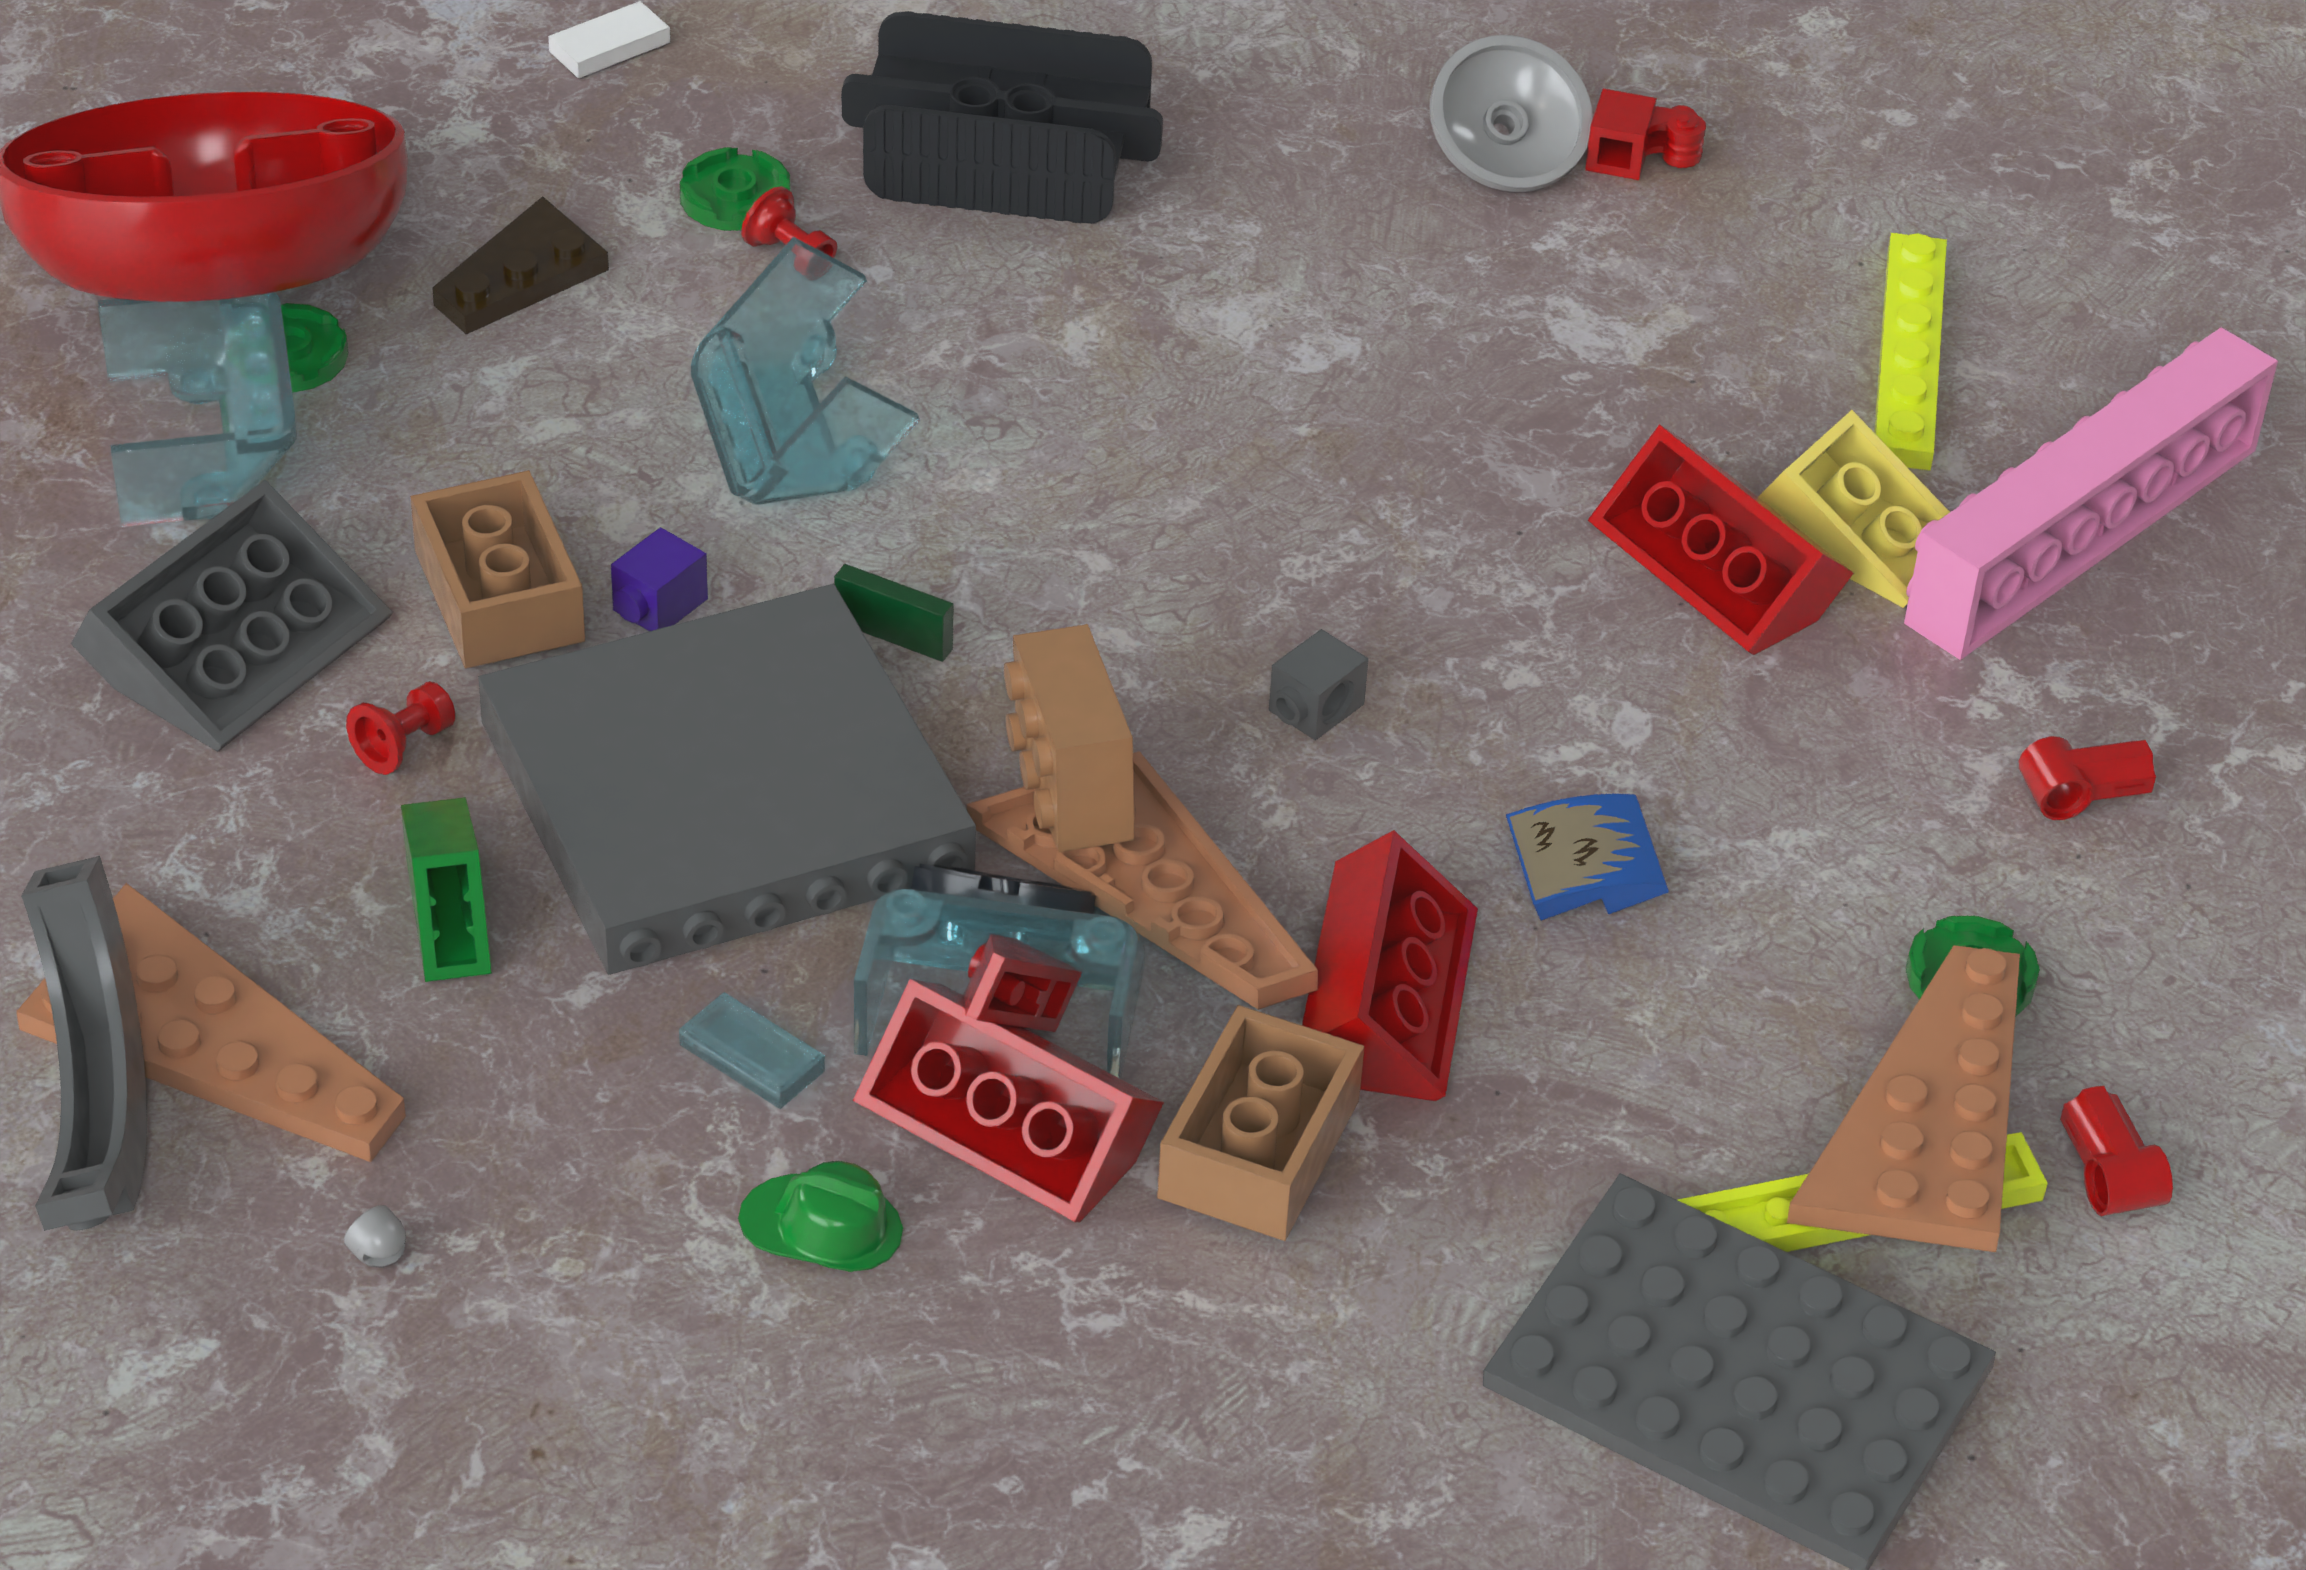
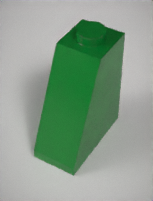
[401,797,492,982]

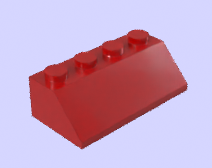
[1588,424,1854,655]
[1302,830,1478,1101]
[853,979,1164,1223]

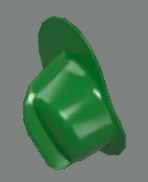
[738,1161,903,1272]

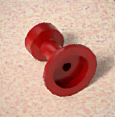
[741,186,837,278]
[346,681,455,775]

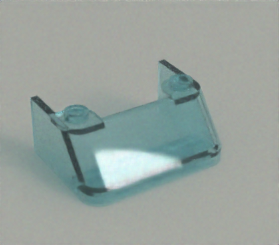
[691,237,920,505]
[98,292,297,527]
[854,889,1145,1079]

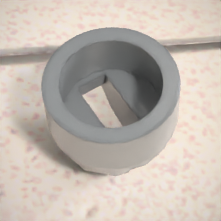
[344,1205,406,1268]

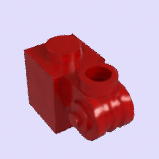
[1585,88,1706,180]

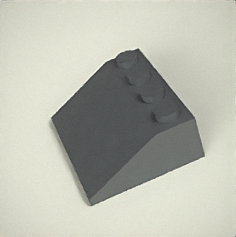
[71,480,393,752]

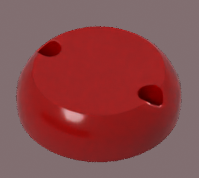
[0,92,408,302]

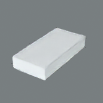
[548,1,670,78]

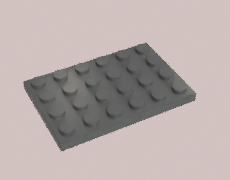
[1483,1173,1996,1570]

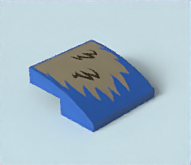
[1506,794,1669,921]

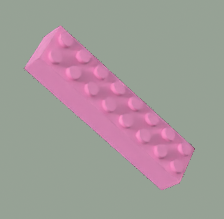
[1904,327,2278,660]

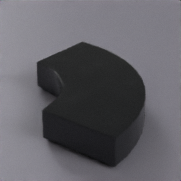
[911,864,1096,919]

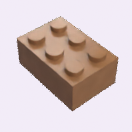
[410,470,585,669]
[1004,624,1134,852]
[1157,1005,1364,1241]

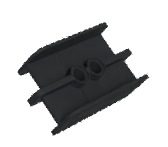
[841,11,1163,224]

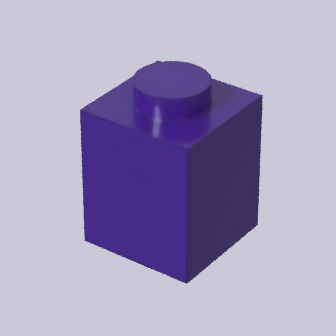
[611,527,708,631]

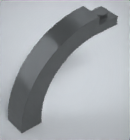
[21,856,147,1231]

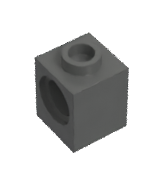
[1269,629,1369,741]

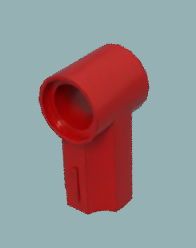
[2018,736,2156,820]
[2060,1086,2173,1217]

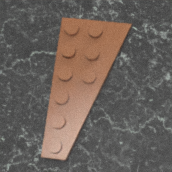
[966,751,1318,1010]
[16,883,406,1162]
[1787,945,2020,1252]

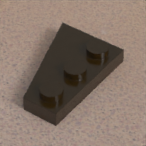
[432,196,609,334]

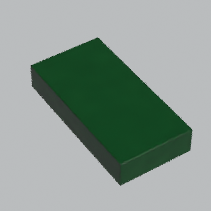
[834,564,954,662]

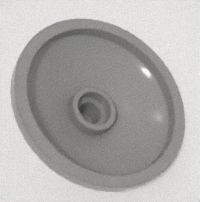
[1430,35,1593,192]

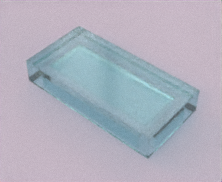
[679,992,825,1109]

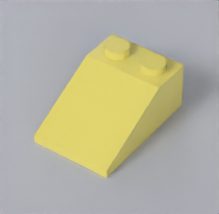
[1758,410,1950,608]

